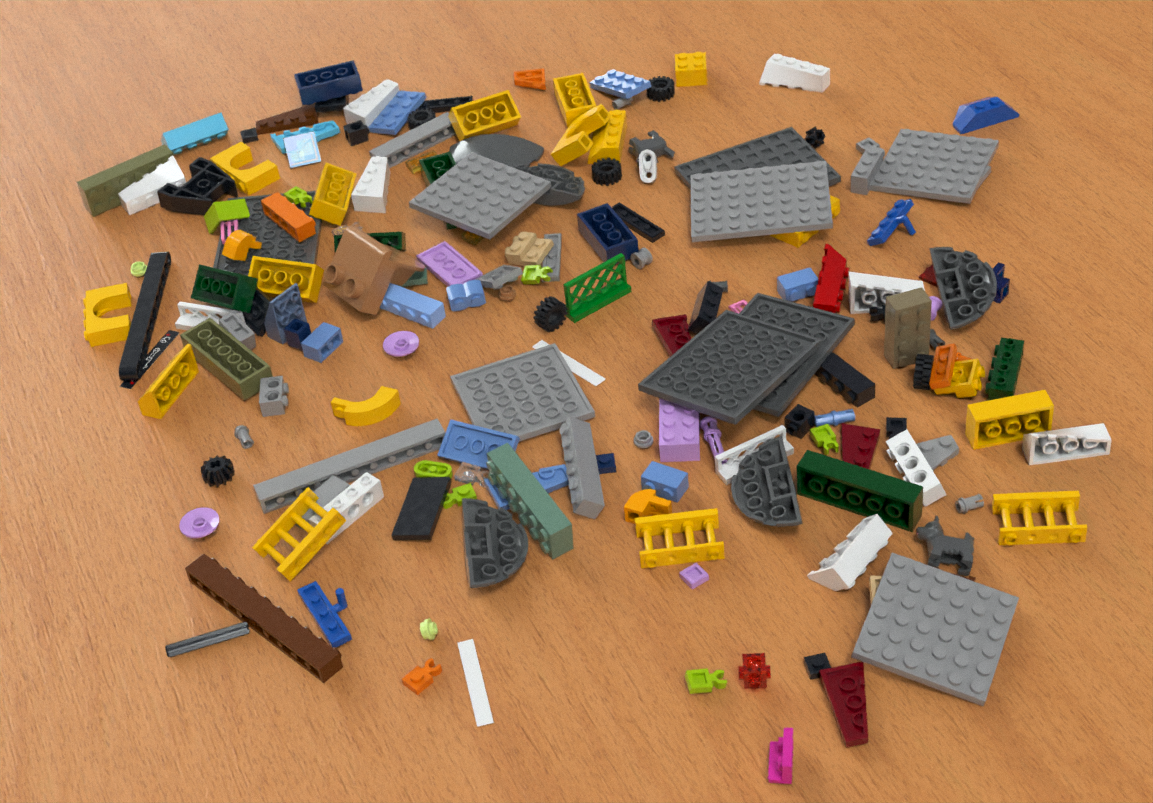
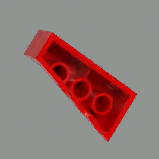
[813,244,850,314]

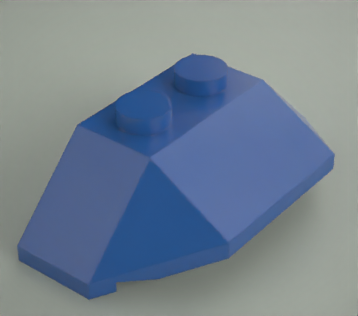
[953,97,1019,135]

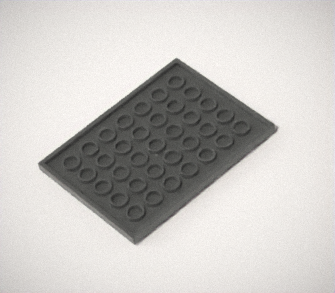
[213,191,322,276]
[739,293,855,417]
[638,310,822,425]

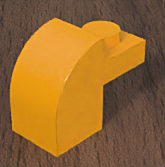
[222,230,262,261]
[624,489,672,524]

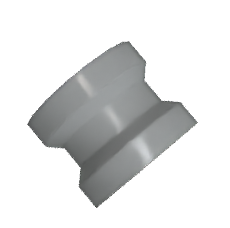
[631,247,653,269]

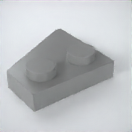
[917,435,959,472]

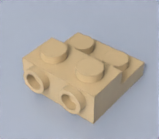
[505,232,554,266]

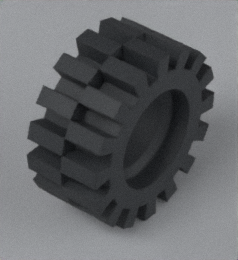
[646,76,675,102]
[408,108,436,130]
[591,158,622,186]
[533,296,568,332]
[913,354,934,390]

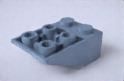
[264,283,307,345]

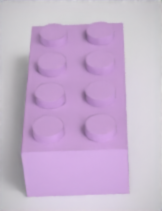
[659,398,700,462]

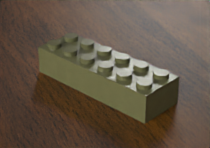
[77,144,174,217]
[180,318,273,401]

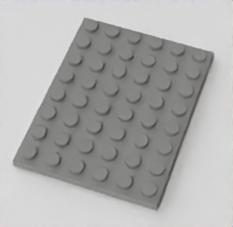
[691,161,833,242]

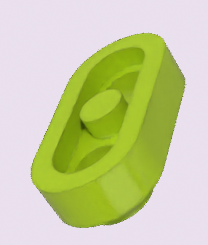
[414,460,453,478]

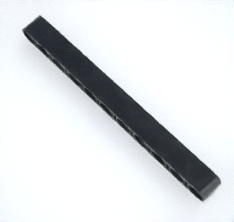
[119,252,171,381]

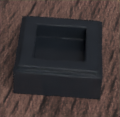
[240,128,259,144]

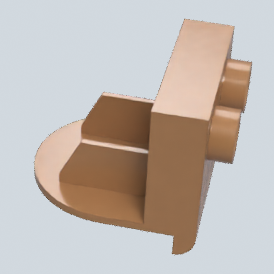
[322,225,425,315]

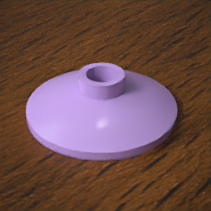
[383,331,419,357]
[179,508,220,538]

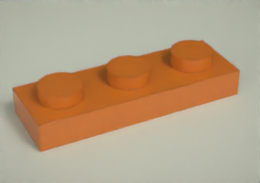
[929,343,957,390]

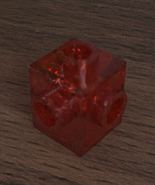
[738,653,771,689]

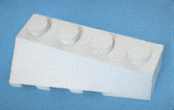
[759,54,830,92]
[118,155,186,215]
[1022,423,1112,465]
[807,514,893,591]

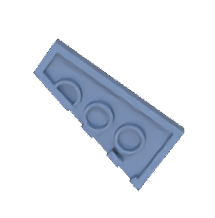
[484,464,569,510]

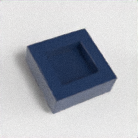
[596,453,616,474]

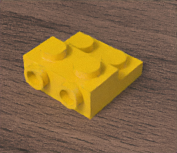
[934,359,985,398]

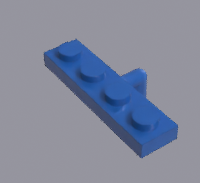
[867,199,916,246]
[297,581,352,648]

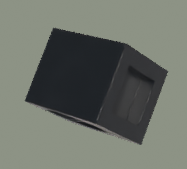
[343,120,370,147]
[784,404,815,439]

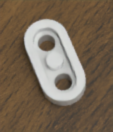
[639,149,657,183]

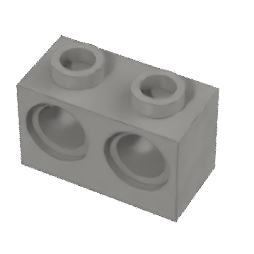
[219,311,256,350]
[259,376,289,417]

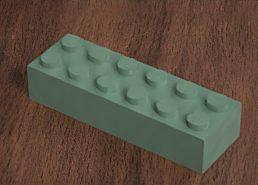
[486,443,574,560]

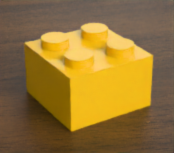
[675,52,707,87]

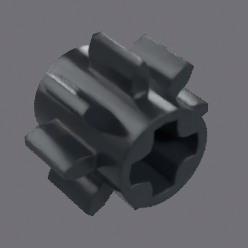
[804,127,826,149]

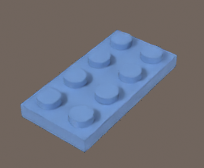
[589,70,651,99]
[368,90,427,135]
[437,419,520,470]

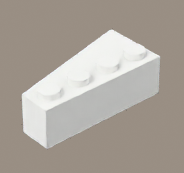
[343,79,400,132]
[351,156,390,213]
[848,272,925,314]

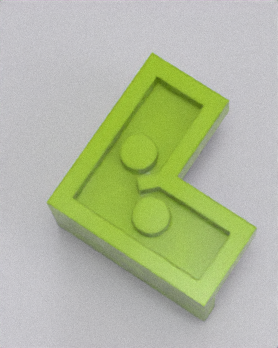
[204,199,250,234]

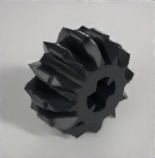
[201,455,235,487]

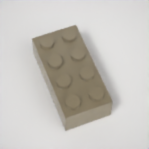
[884,287,932,369]

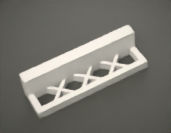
[175,302,246,330]
[715,425,794,485]

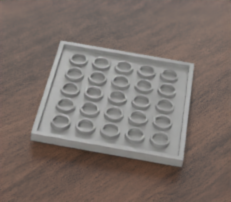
[870,129,999,204]
[409,152,551,239]
[450,343,595,442]
[852,552,1019,706]

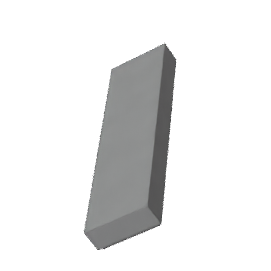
[542,233,562,282]

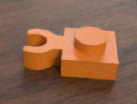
[402,658,442,695]

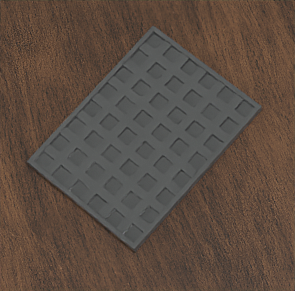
[674,127,841,190]

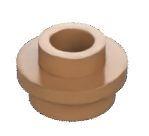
[498,285,516,301]

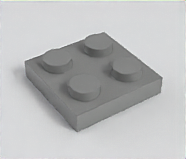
[476,264,523,290]

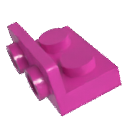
[768,727,794,784]

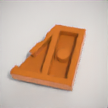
[514,68,546,90]

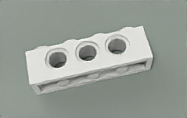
[886,429,947,507]
[309,472,384,544]

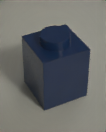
[284,318,311,350]

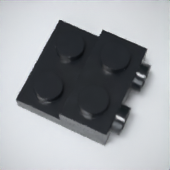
[315,95,349,113]

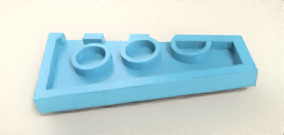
[270,120,340,154]

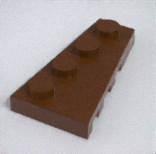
[256,103,319,135]

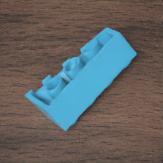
[161,112,229,155]

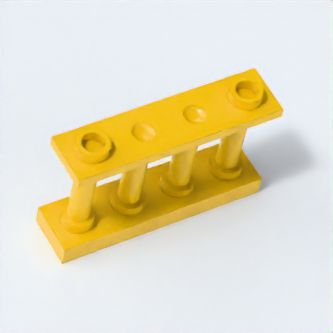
[252,487,347,582]
[992,491,1088,546]
[635,508,725,569]

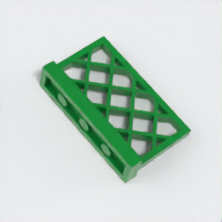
[563,253,632,323]

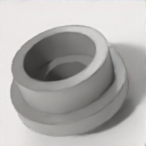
[634,430,653,448]

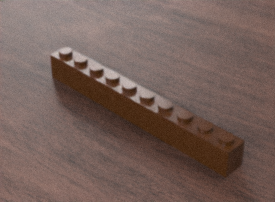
[185,554,343,683]

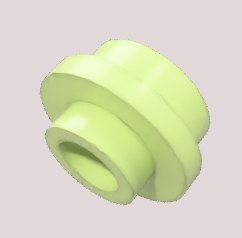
[131,261,147,277]
[420,618,438,640]

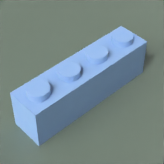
[380,283,446,329]

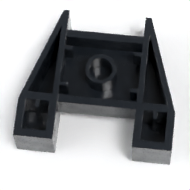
[157,157,238,215]

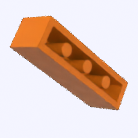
[261,192,316,242]

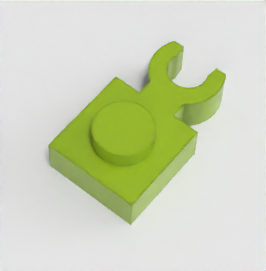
[284,186,313,208]
[521,265,553,284]
[810,424,839,455]
[443,483,477,509]
[685,669,727,694]

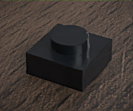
[804,653,831,680]

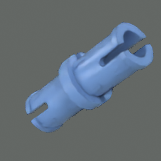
[815,409,855,427]

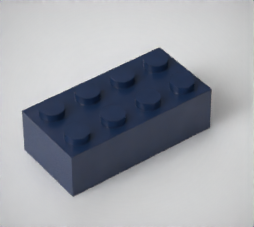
[294,60,363,105]
[577,203,639,265]

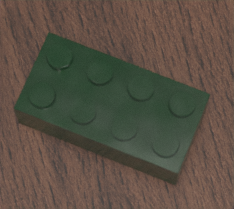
[191,264,258,313]

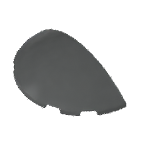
[449,134,544,168]
[514,163,585,206]
[929,247,997,330]
[731,436,803,527]
[462,498,528,588]

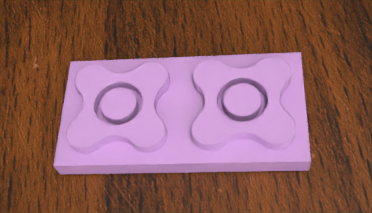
[416,241,483,287]

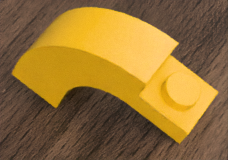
[331,386,401,426]

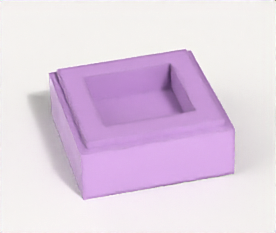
[679,563,709,589]

